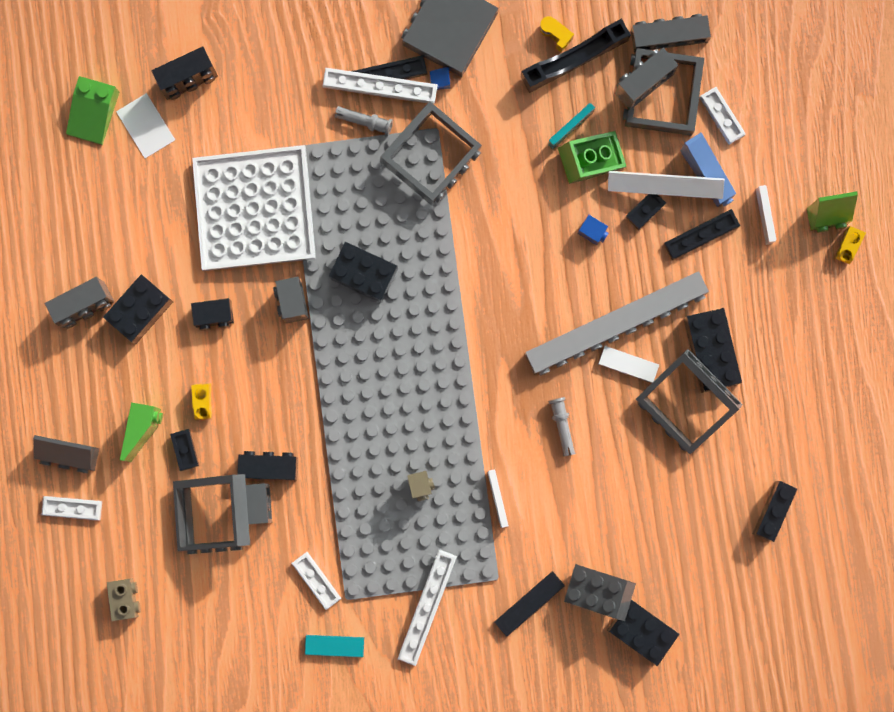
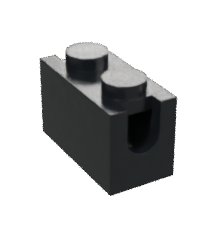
[191,298,234,330]

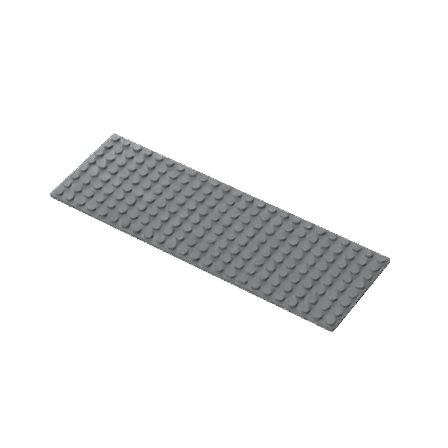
[303,128,499,600]

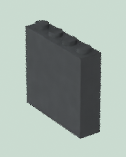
[401,0,499,77]

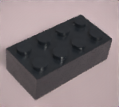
[684,308,742,393]

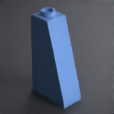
[680,133,736,207]

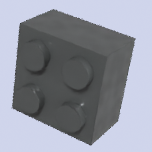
[273,277,309,323]
[246,483,273,525]

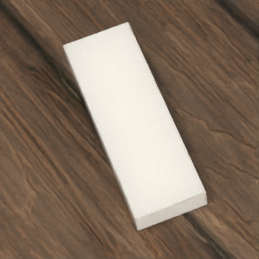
[699,87,746,145]
[756,185,776,245]
[598,346,659,383]
[487,469,509,528]
[42,496,102,520]
[291,552,342,610]

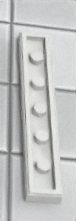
[322,68,437,105]
[608,171,725,199]
[398,549,457,666]

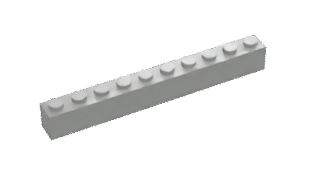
[525,271,709,376]

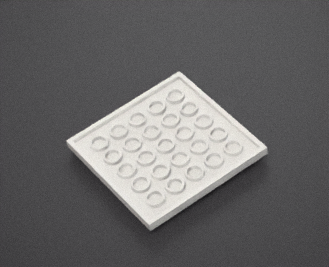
[192,145,316,271]

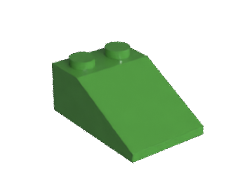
[66,76,120,145]
[558,131,627,184]
[807,191,858,233]
[120,402,163,462]

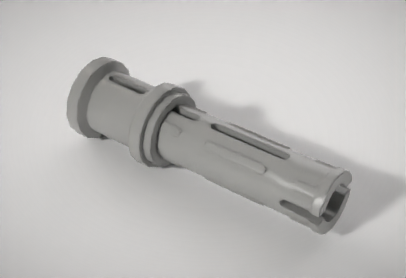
[335,106,393,136]
[548,397,576,456]

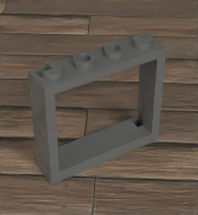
[623,48,704,136]
[379,101,482,206]
[636,349,743,454]
[173,474,250,554]

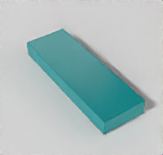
[548,103,595,150]
[305,635,365,657]

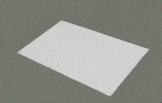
[116,93,175,158]

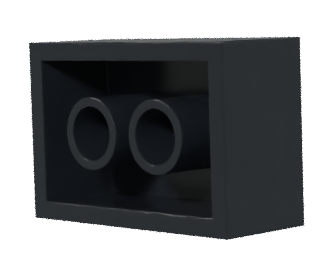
[151,46,218,100]
[329,242,398,303]
[103,274,173,345]
[607,600,680,666]

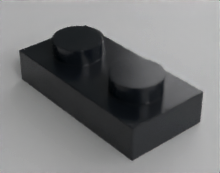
[625,194,666,230]
[170,429,199,471]

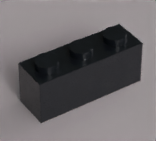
[237,451,298,480]
[752,481,797,542]

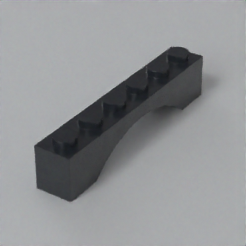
[521,18,631,93]

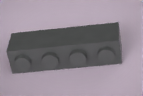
[631,14,711,52]

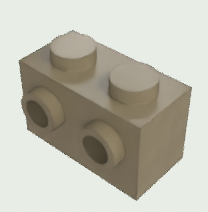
[407,471,435,502]
[106,578,141,621]

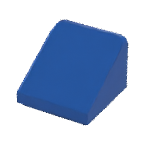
[430,67,450,90]

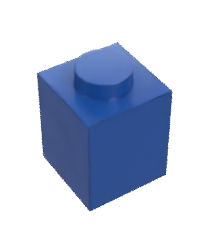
[577,215,609,245]

